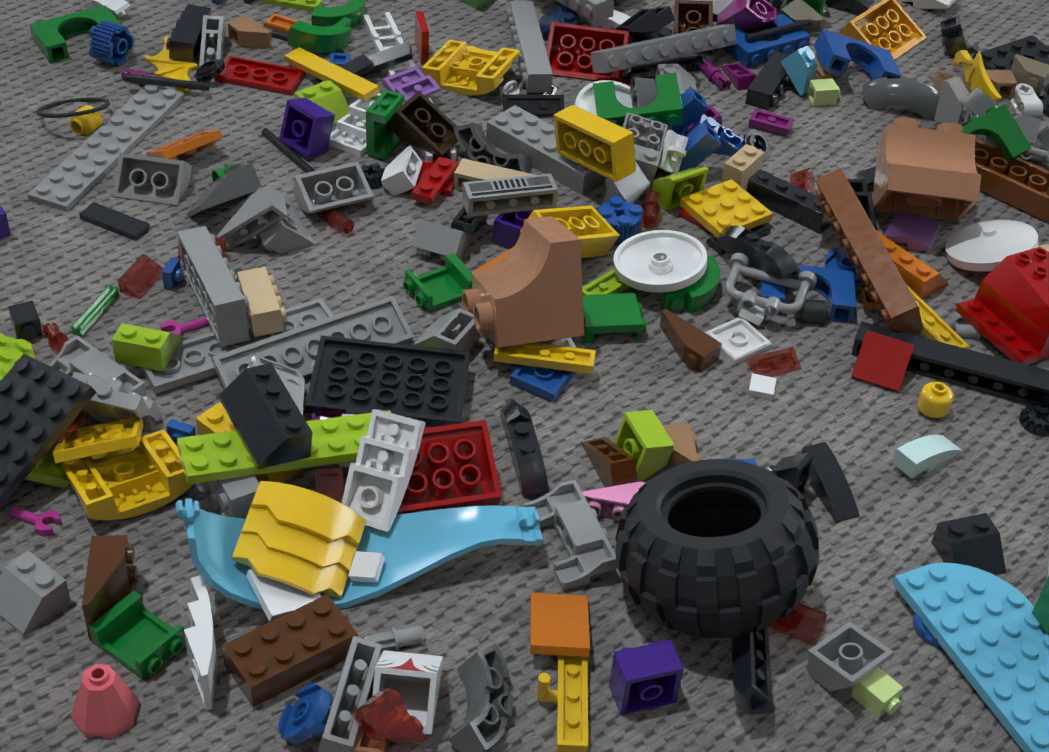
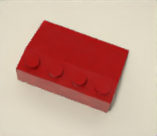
[546,22,629,82]
[396,420,502,515]

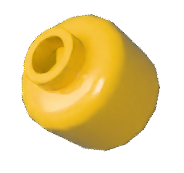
[70,105,102,135]
[917,382,953,418]

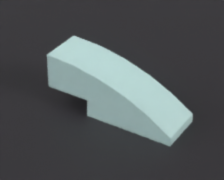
[893,435,962,478]

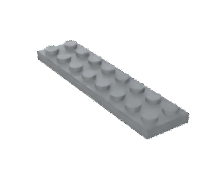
[212,296,414,389]
[140,298,334,394]

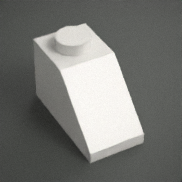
[381,146,422,196]

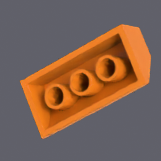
[876,230,949,299]

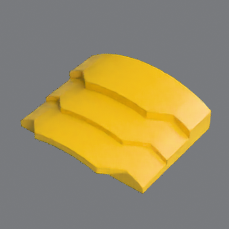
[422,40,520,96]
[60,430,193,520]
[231,481,366,599]

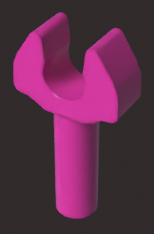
[160,317,208,335]
[10,506,62,536]

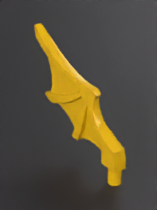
[144,36,198,93]
[952,50,1002,101]

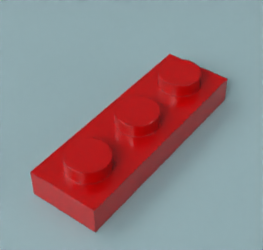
[412,157,459,205]

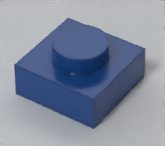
[329,53,351,67]
[162,257,184,290]
[166,419,196,446]

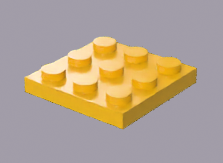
[679,179,773,238]
[53,416,144,465]

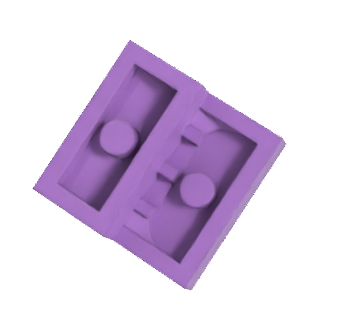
[382,66,441,103]
[884,212,941,251]

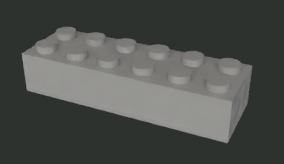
[486,105,607,195]
[178,226,252,347]

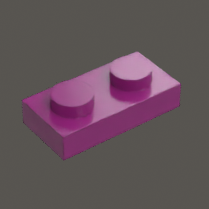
[748,109,794,136]

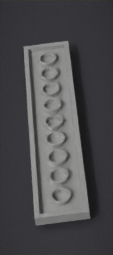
[28,84,185,212]

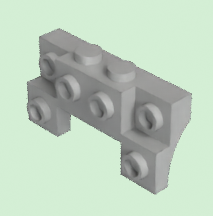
[49,336,146,423]
[72,372,161,422]
[524,480,617,590]

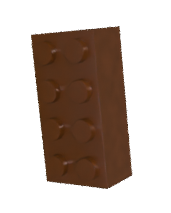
[222,594,358,707]

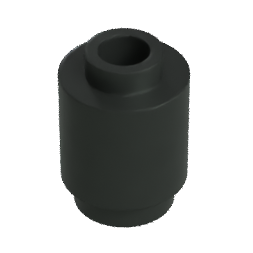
[794,299,830,324]

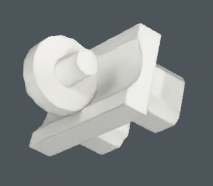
[658,130,688,174]

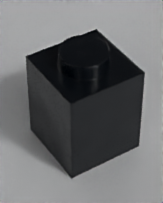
[8,301,43,340]

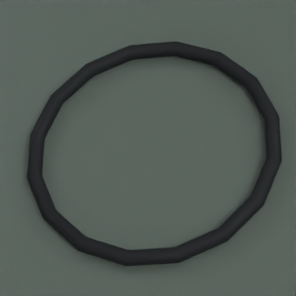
[630,54,697,71]
[36,97,110,118]

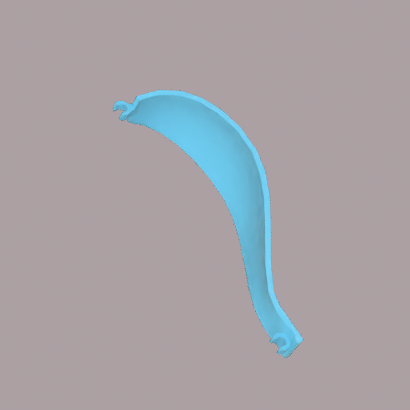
[176,499,543,609]

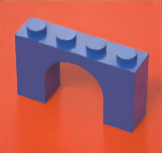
[722,14,810,68]
[814,29,902,80]
[665,86,721,172]
[758,265,856,323]

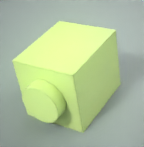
[807,78,840,106]
[851,667,903,719]

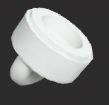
[499,80,520,98]

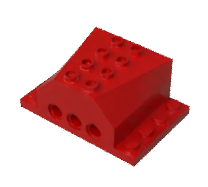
[955,247,1049,365]

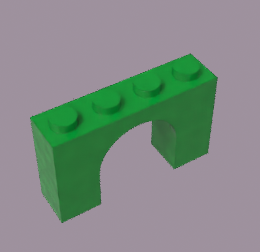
[30,5,122,63]
[593,73,683,127]
[963,104,1032,163]

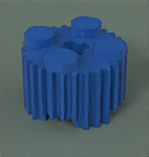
[89,20,135,67]
[598,196,642,245]

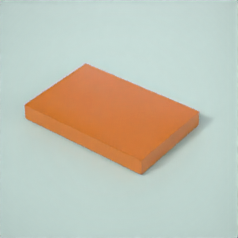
[530,592,590,657]

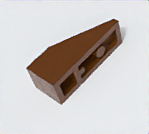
[660,309,722,373]
[581,437,638,488]

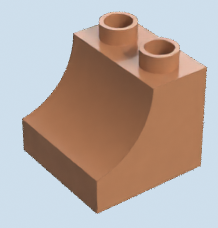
[872,117,981,221]
[462,216,584,347]

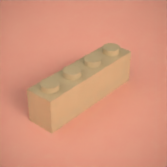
[454,158,535,191]
[237,267,287,337]

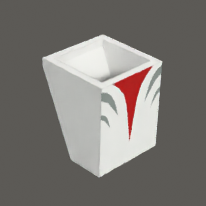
[369,650,443,734]

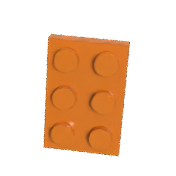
[146,129,223,160]

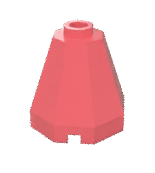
[71,664,139,739]

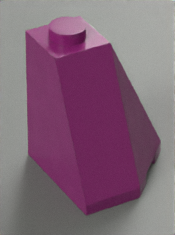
[716,0,777,32]

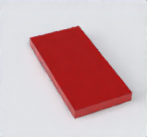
[214,56,306,96]

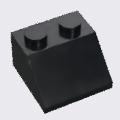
[931,513,1006,575]

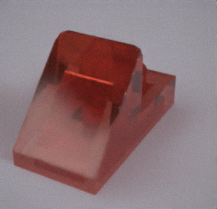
[315,468,344,503]

